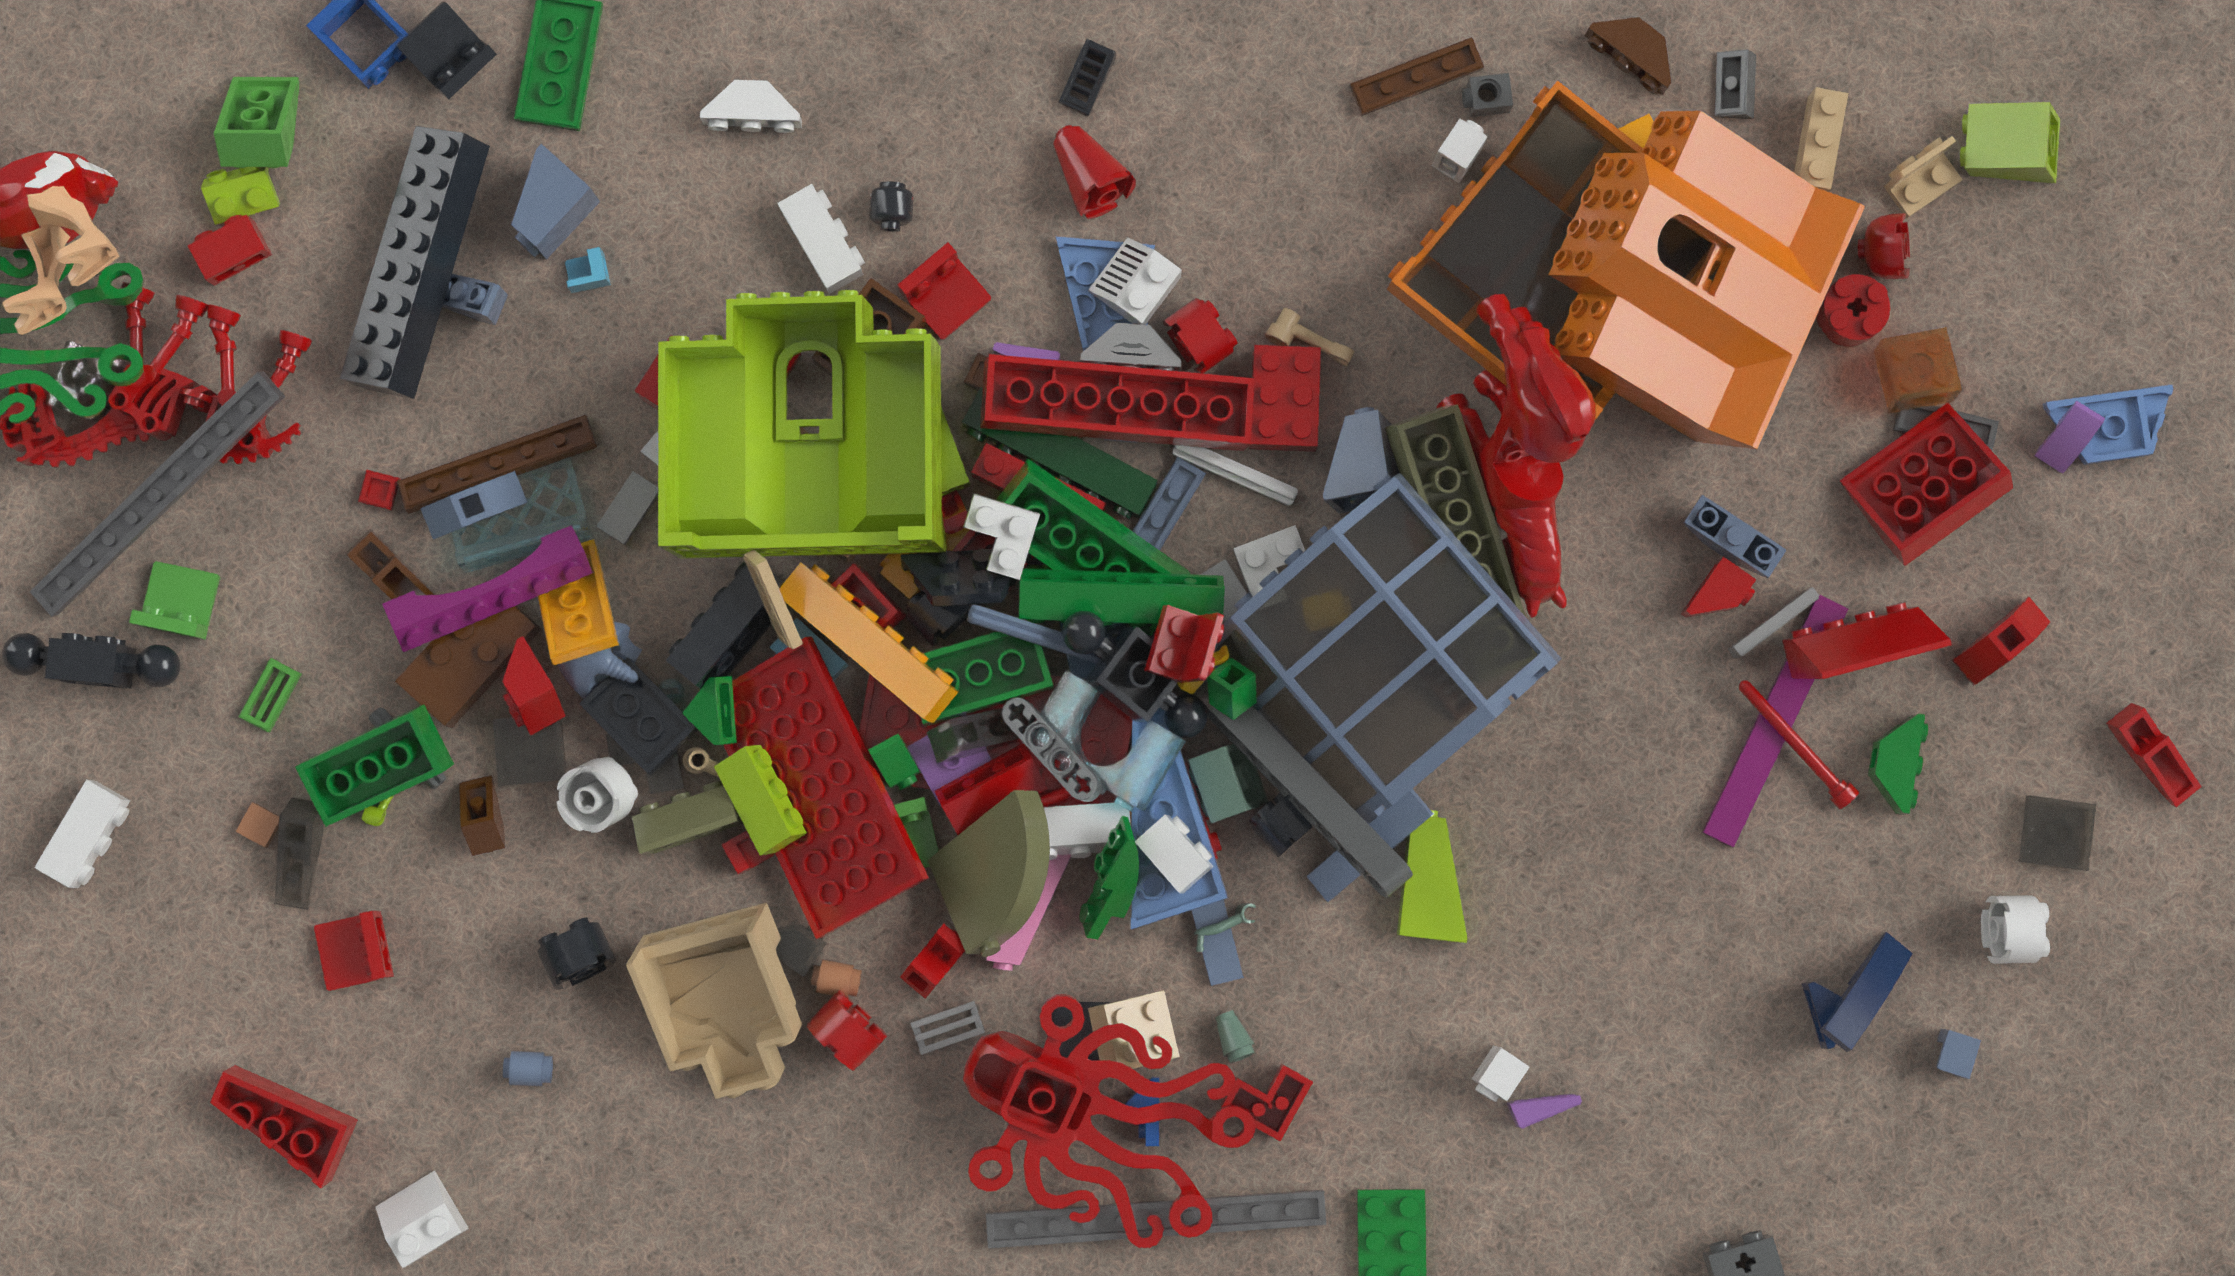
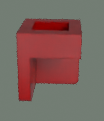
[722,830,775,875]

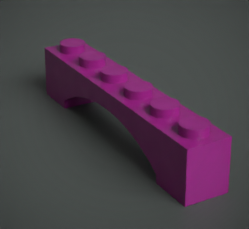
[382,525,592,652]

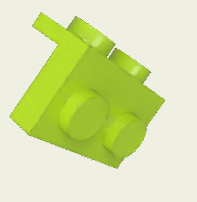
[201,167,280,225]

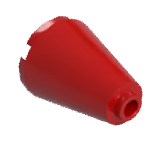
[1053,125,1136,219]

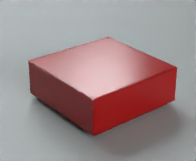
[358,470,401,511]

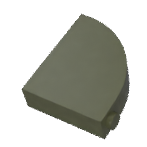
[928,790,1050,957]

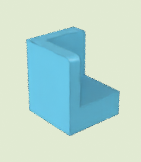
[565,247,611,293]

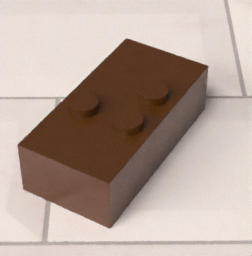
[395,581,542,728]

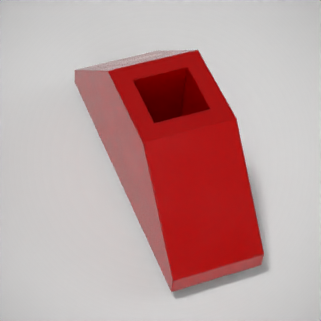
[1952,597,2051,686]

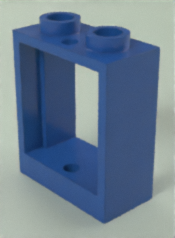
[306,0,408,89]

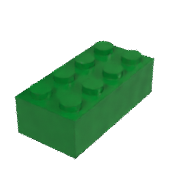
[921,623,1054,727]
[295,704,454,827]

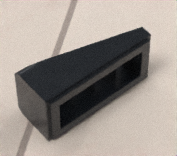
[1059,39,1116,116]

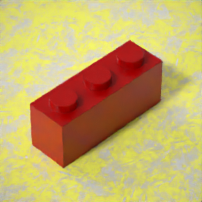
[934,743,1048,835]

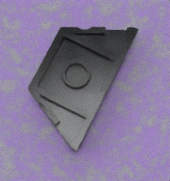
[901,549,1031,607]

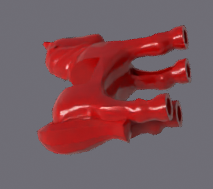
[1436,294,1596,618]

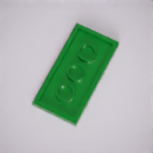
[514,0,603,131]

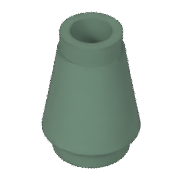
[1215,1010,1255,1063]

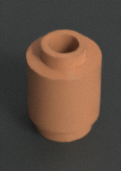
[811,960,862,997]

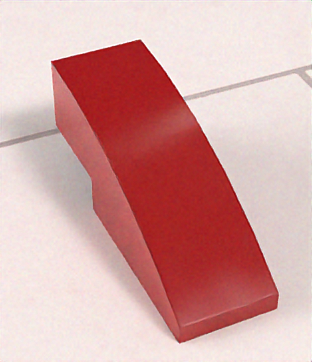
[2106,703,2202,808]

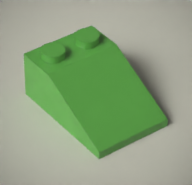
[214,77,299,168]

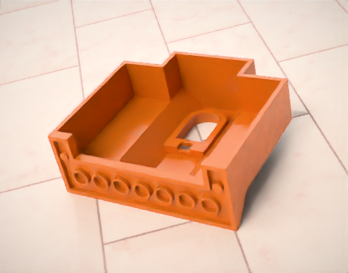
[1549,111,1865,449]

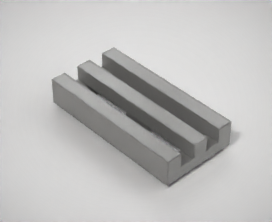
[910,1001,985,1055]

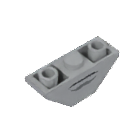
[1080,323,1181,371]

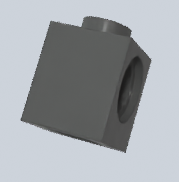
[1462,73,1513,117]

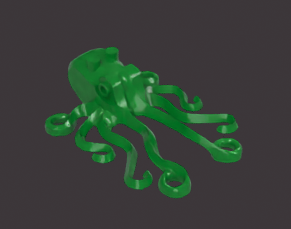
[0,250,143,424]

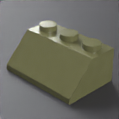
[632,781,743,856]

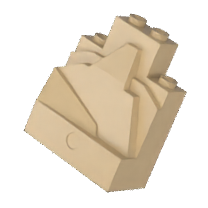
[626,903,802,1099]

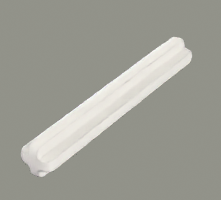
[1173,445,1298,506]

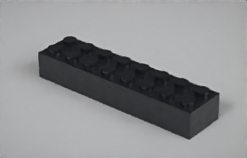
[340,126,490,399]

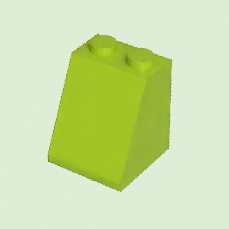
[1960,102,2060,183]

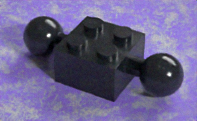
[1062,611,1207,738]
[2,633,181,689]

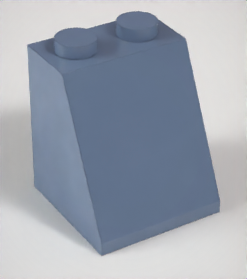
[511,144,600,260]
[1323,407,1403,513]

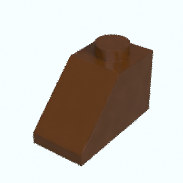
[459,775,505,856]

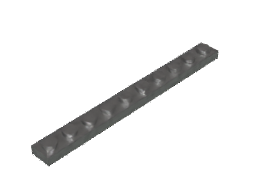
[30,371,285,617]
[986,1190,1327,1248]

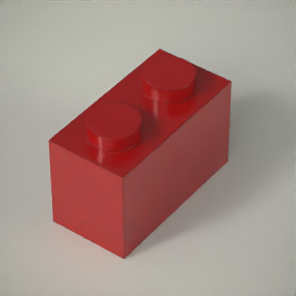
[187,214,272,286]

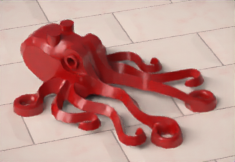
[963,994,1256,1248]

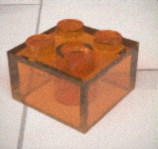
[1874,327,1962,414]

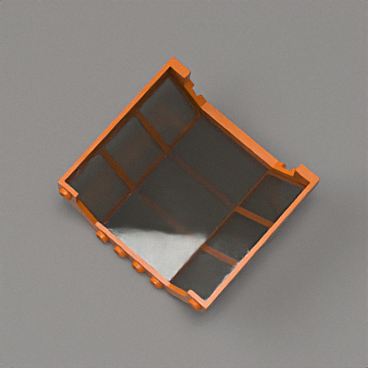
[1387,80,1720,420]

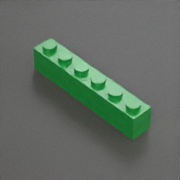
[1019,569,1225,627]

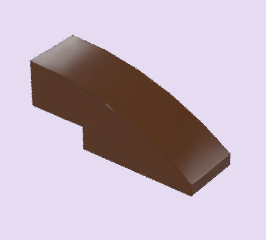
[346,529,436,600]

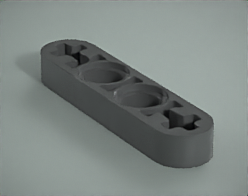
[1002,697,1102,802]

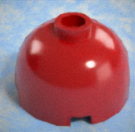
[1858,213,1910,279]

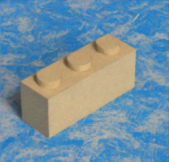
[1794,87,1849,192]

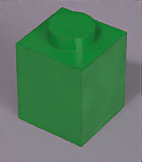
[1207,658,1257,720]

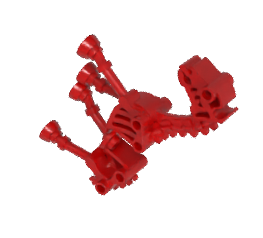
[0,282,312,468]

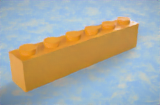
[779,562,959,723]

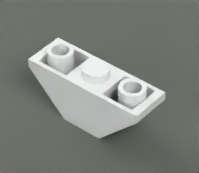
[700,80,802,133]

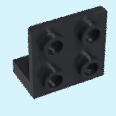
[397,1,497,99]

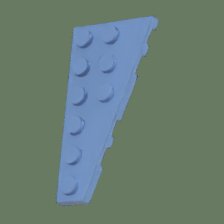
[1056,237,1155,443]

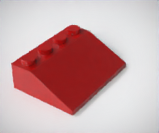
[1840,402,2013,566]
[1782,602,1952,679]

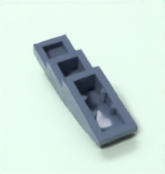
[1306,789,1433,902]

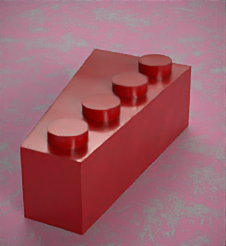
[210,1065,358,1188]

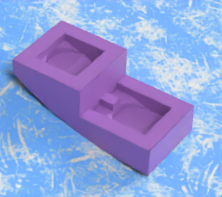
[2035,401,2105,474]

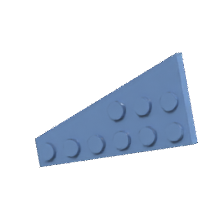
[1131,708,1228,930]

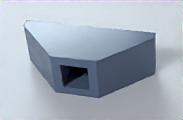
[442,274,508,325]
[420,471,527,540]
[1683,495,1786,578]

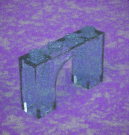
[1031,670,1186,812]

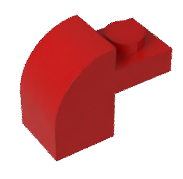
[900,924,965,999]

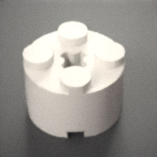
[557,757,638,833]
[1981,895,2050,964]

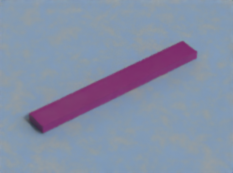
[1702,594,1849,848]

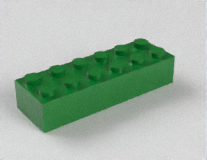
[996,459,1190,636]

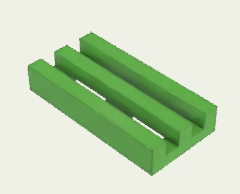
[238,658,302,733]

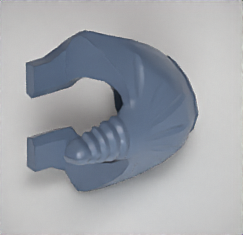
[558,622,642,699]

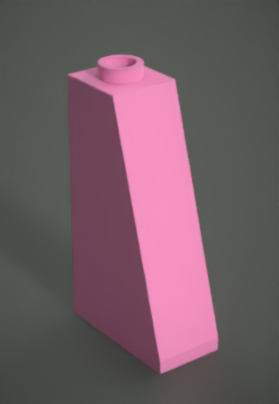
[986,854,1071,971]

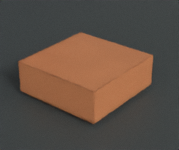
[236,802,284,848]

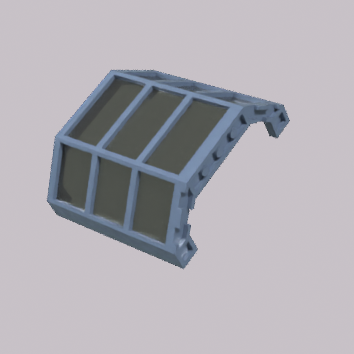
[1214,473,1562,824]

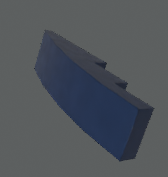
[1820,932,1913,1052]

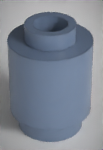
[503,1051,553,1086]

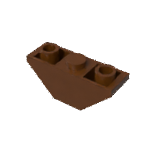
[1584,17,1671,95]

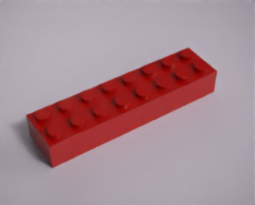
[980,354,1255,451]

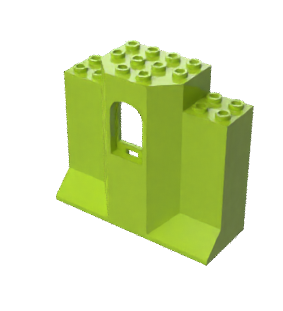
[658,290,947,559]

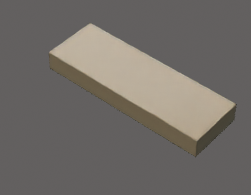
[743,549,803,649]

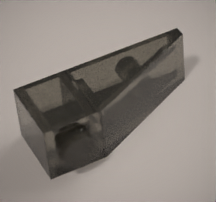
[927,707,1037,764]
[274,797,324,910]

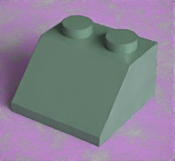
[1189,744,1269,823]

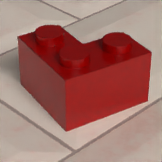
[1220,1064,1313,1142]

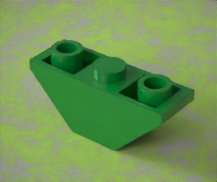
[1868,714,1928,815]

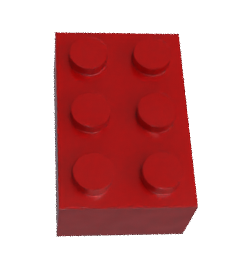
[1249,345,1321,452]

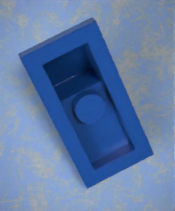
[1124,1076,1159,1146]

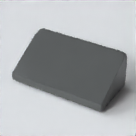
[1715,49,1756,119]

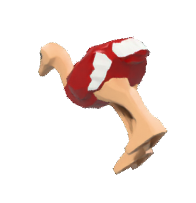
[0,151,119,335]

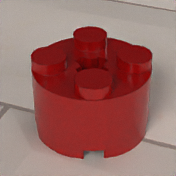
[1816,274,1891,347]
[1163,298,1238,374]
[807,990,888,1071]

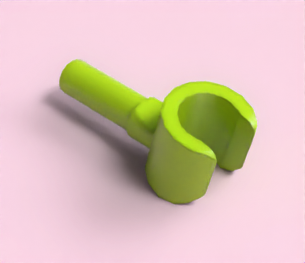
[362,795,394,826]

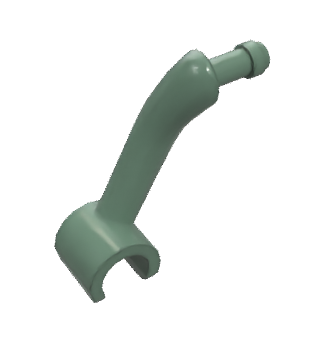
[1194,903,1256,952]

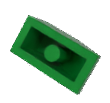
[868,734,921,791]

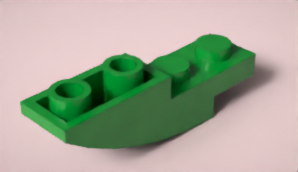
[1079,816,1139,940]

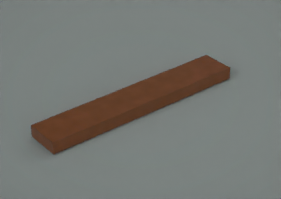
[397,415,597,514]

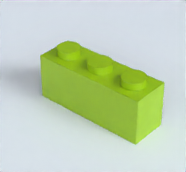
[714,745,807,855]

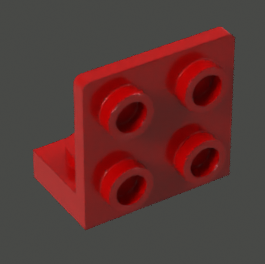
[897,242,991,340]
[1145,605,1224,683]
[314,911,394,991]

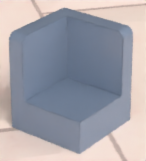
[1936,1029,1981,1079]

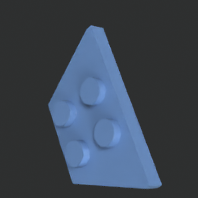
[2043,385,2173,465]

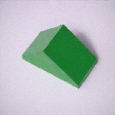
[682,676,737,745]

